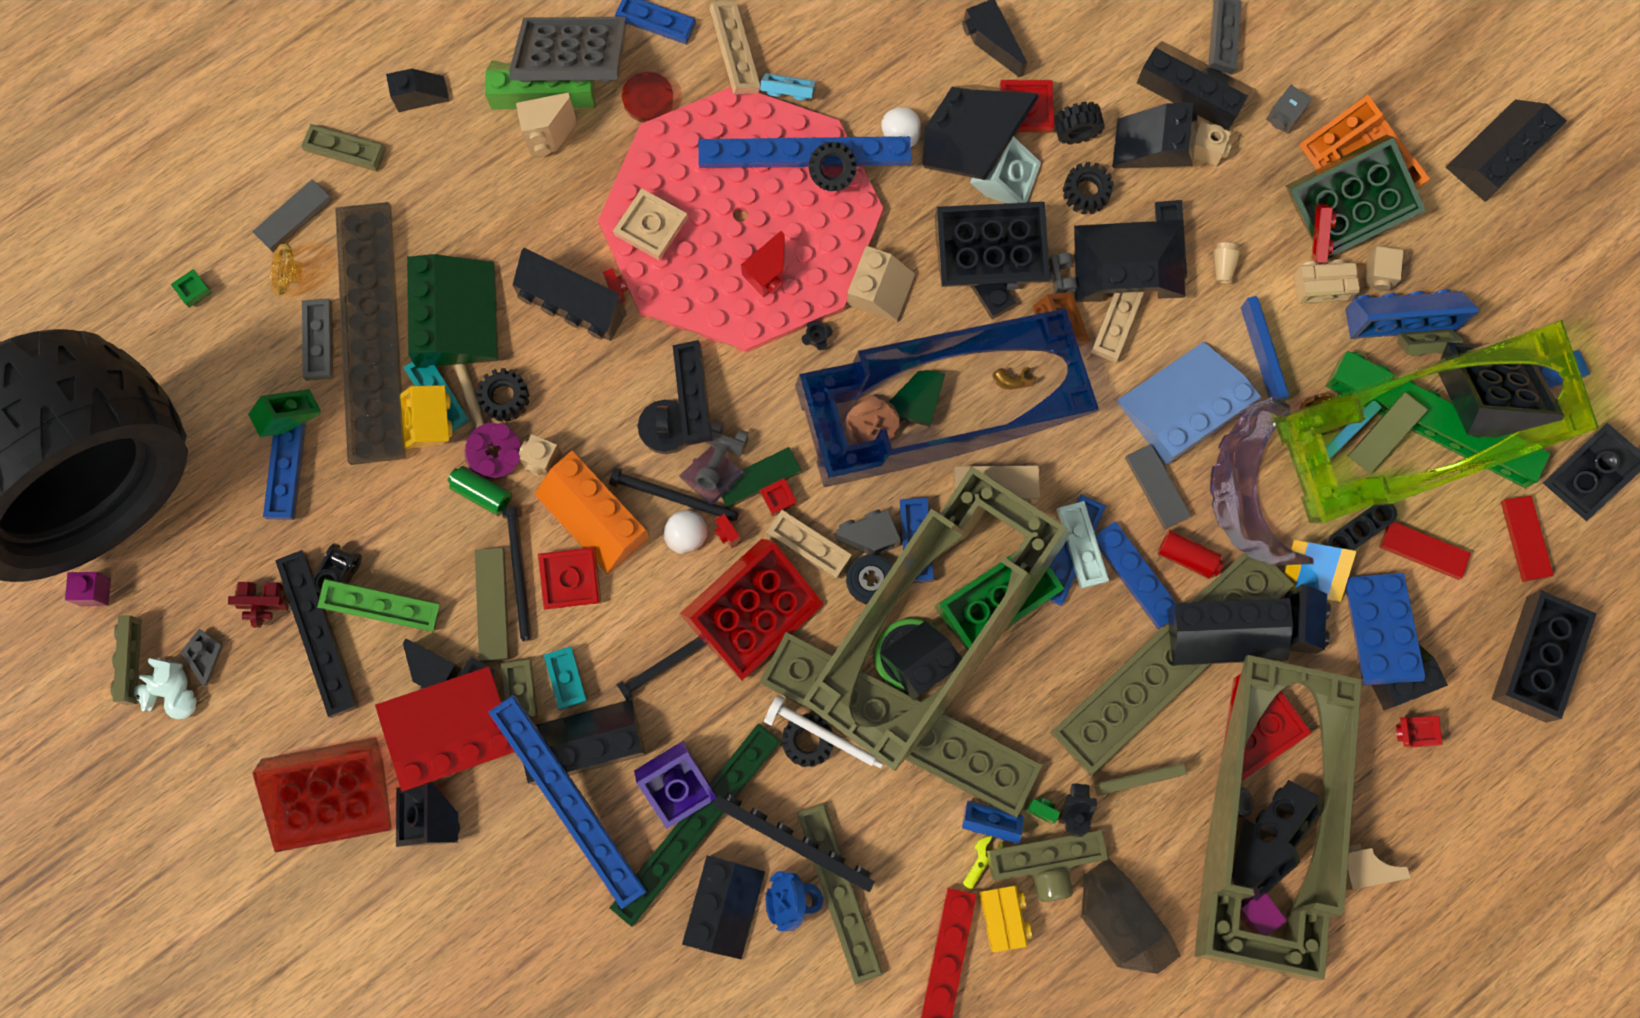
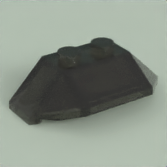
[1081,858,1181,974]

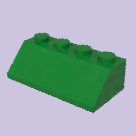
[934,551,1064,650]

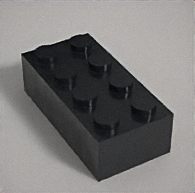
[1491,591,1597,723]

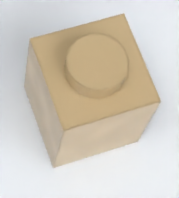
[1365,246,1403,291]

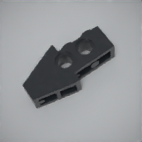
[1232,780,1323,901]

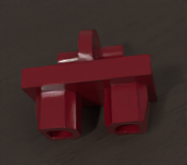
[228,582,289,628]

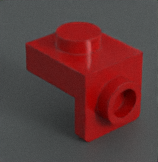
[1396,716,1443,748]

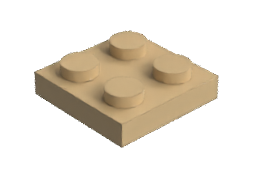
[613,188,688,261]

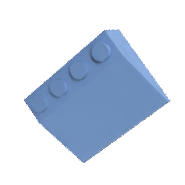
[1116,342,1261,466]

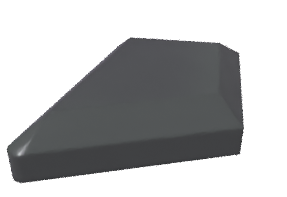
[181,629,223,686]

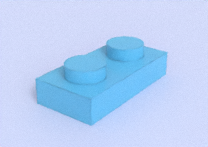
[760,73,816,101]

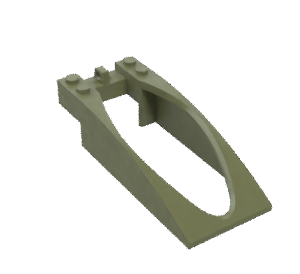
[802,466,1072,771]
[1194,655,1362,982]

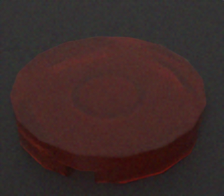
[621,72,674,122]

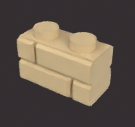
[1294,259,1360,304]

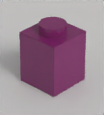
[65,572,111,606]
[1240,894,1287,936]

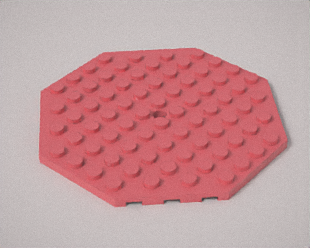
[598,87,883,353]

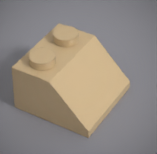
[516,92,578,156]
[847,246,915,322]

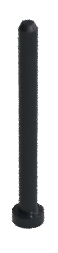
[609,467,739,521]
[502,507,532,642]
[616,637,706,701]

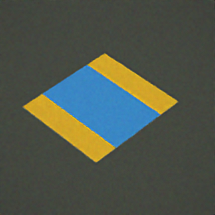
[1284,540,1356,602]

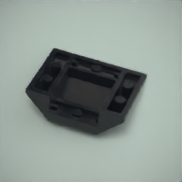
[923,84,1039,180]
[1074,220,1186,302]

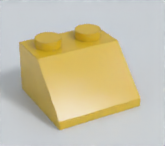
[399,385,452,449]

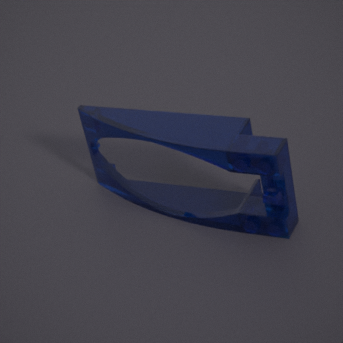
[795,308,1099,487]

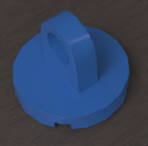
[765,870,823,931]

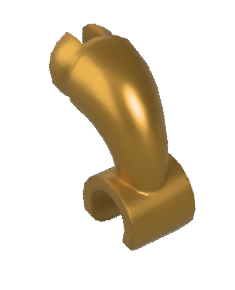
[992,367,1037,390]

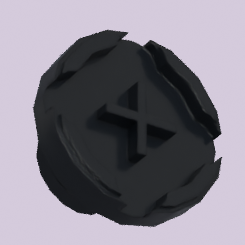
[637,399,685,455]

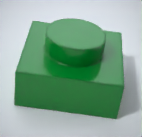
[171,269,212,308]
[1025,797,1060,824]

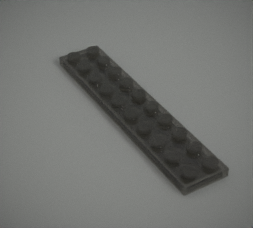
[335,202,406,465]

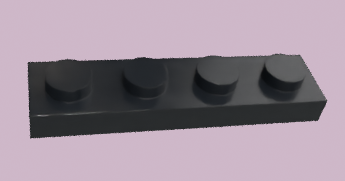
[672,340,713,446]

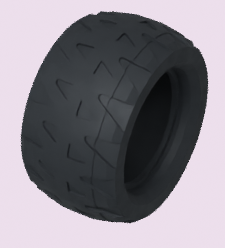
[0,329,188,582]

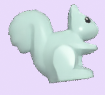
[134,658,197,720]

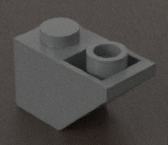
[835,510,901,555]

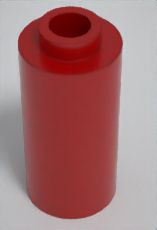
[1157,529,1224,579]

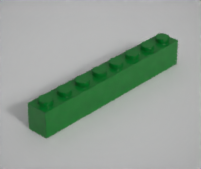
[1325,350,1551,489]

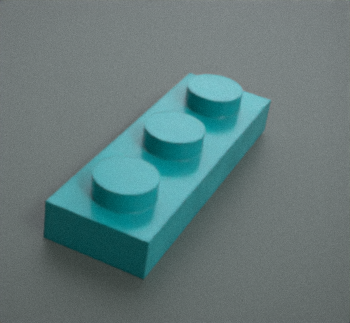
[403,362,470,432]

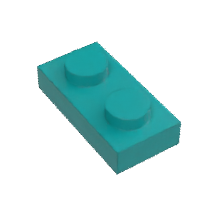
[544,646,588,710]

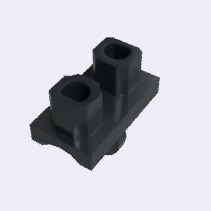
[1059,783,1097,837]

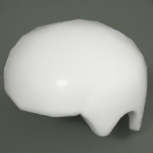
[881,107,921,147]
[664,510,708,554]

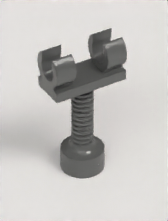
[1004,253,1077,294]
[695,420,750,490]

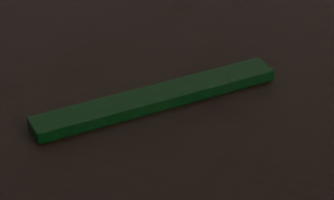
[609,723,781,927]

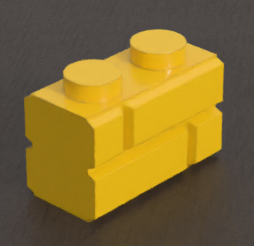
[979,885,1032,953]

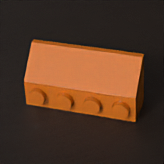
[535,451,649,574]

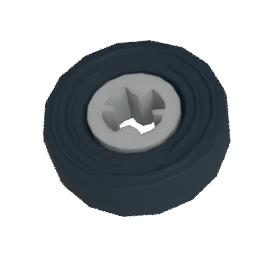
[846,554,893,604]

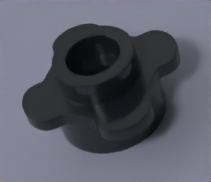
[802,321,832,351]

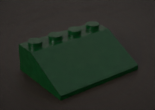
[1285,135,1426,258]
[407,254,498,368]

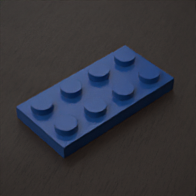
[1345,573,1425,685]

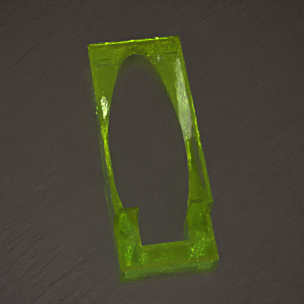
[1273,320,1599,523]

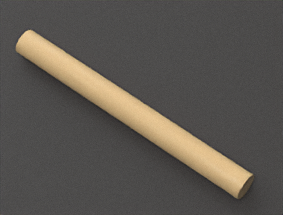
[454,364,494,452]

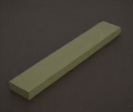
[797,803,883,985]

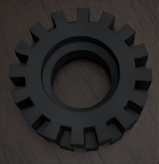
[1053,102,1105,144]
[809,142,857,191]
[1063,162,1114,215]
[476,368,530,422]
[782,713,833,767]

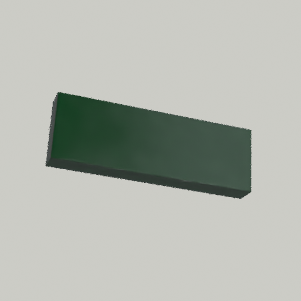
[716,447,801,508]

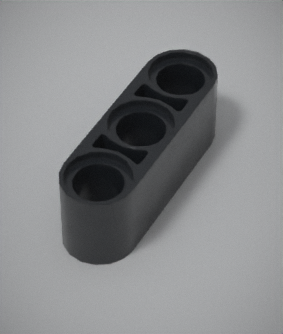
[1320,500,1397,551]

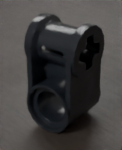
[312,543,362,594]

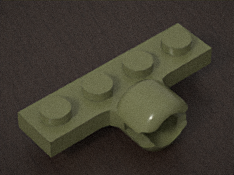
[987,830,1108,902]

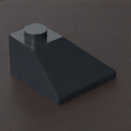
[396,783,460,847]

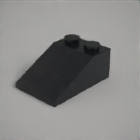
[1112,102,1198,168]
[1543,422,1640,521]

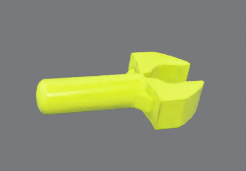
[963,836,1003,889]

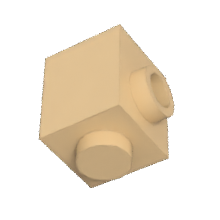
[1194,121,1232,166]
[519,434,562,477]

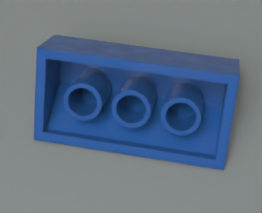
[1345,289,1478,339]

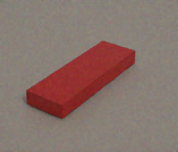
[1501,495,1554,582]
[1379,522,1471,580]

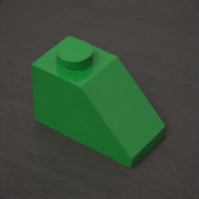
[248,389,322,437]

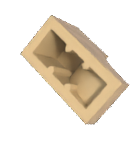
[1346,844,1410,890]

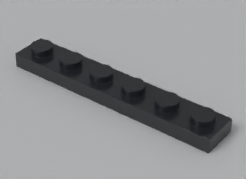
[275,550,358,718]
[712,794,875,892]

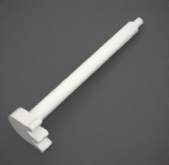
[764,695,883,768]

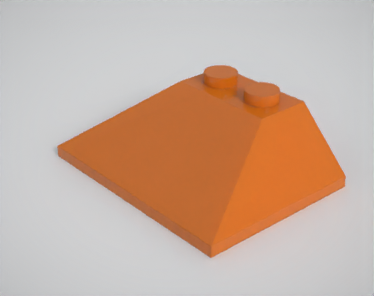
[1299,95,1430,189]

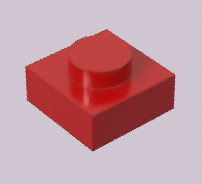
[603,268,627,302]
[760,478,797,517]
[714,514,741,548]

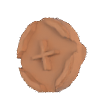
[845,395,900,448]

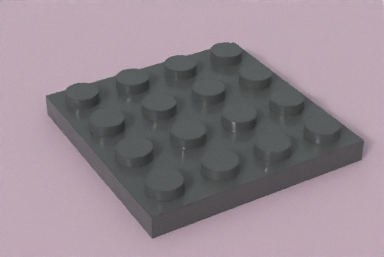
[509,17,627,82]

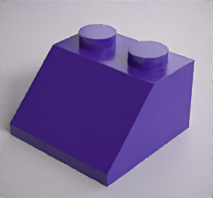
[634,740,717,829]

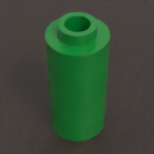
[448,466,512,516]

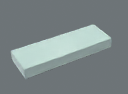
[1056,501,1109,589]

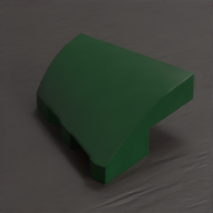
[889,370,945,427]

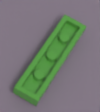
[317,578,440,632]

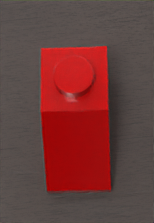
[741,231,785,298]

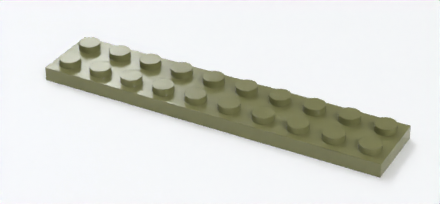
[1050,544,1294,776]
[759,632,1043,818]

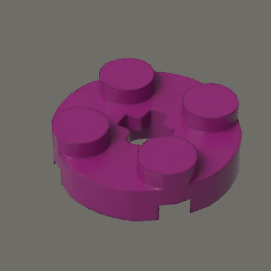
[464,423,521,479]

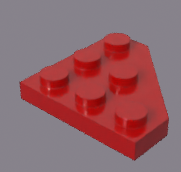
[1222,674,1311,781]

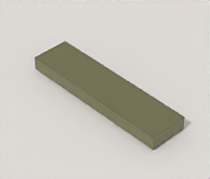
[475,547,509,662]

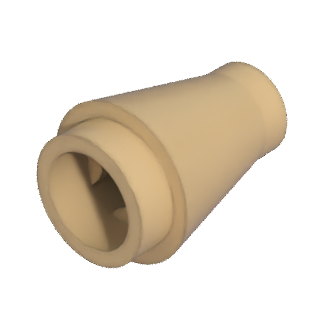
[1213,242,1241,284]

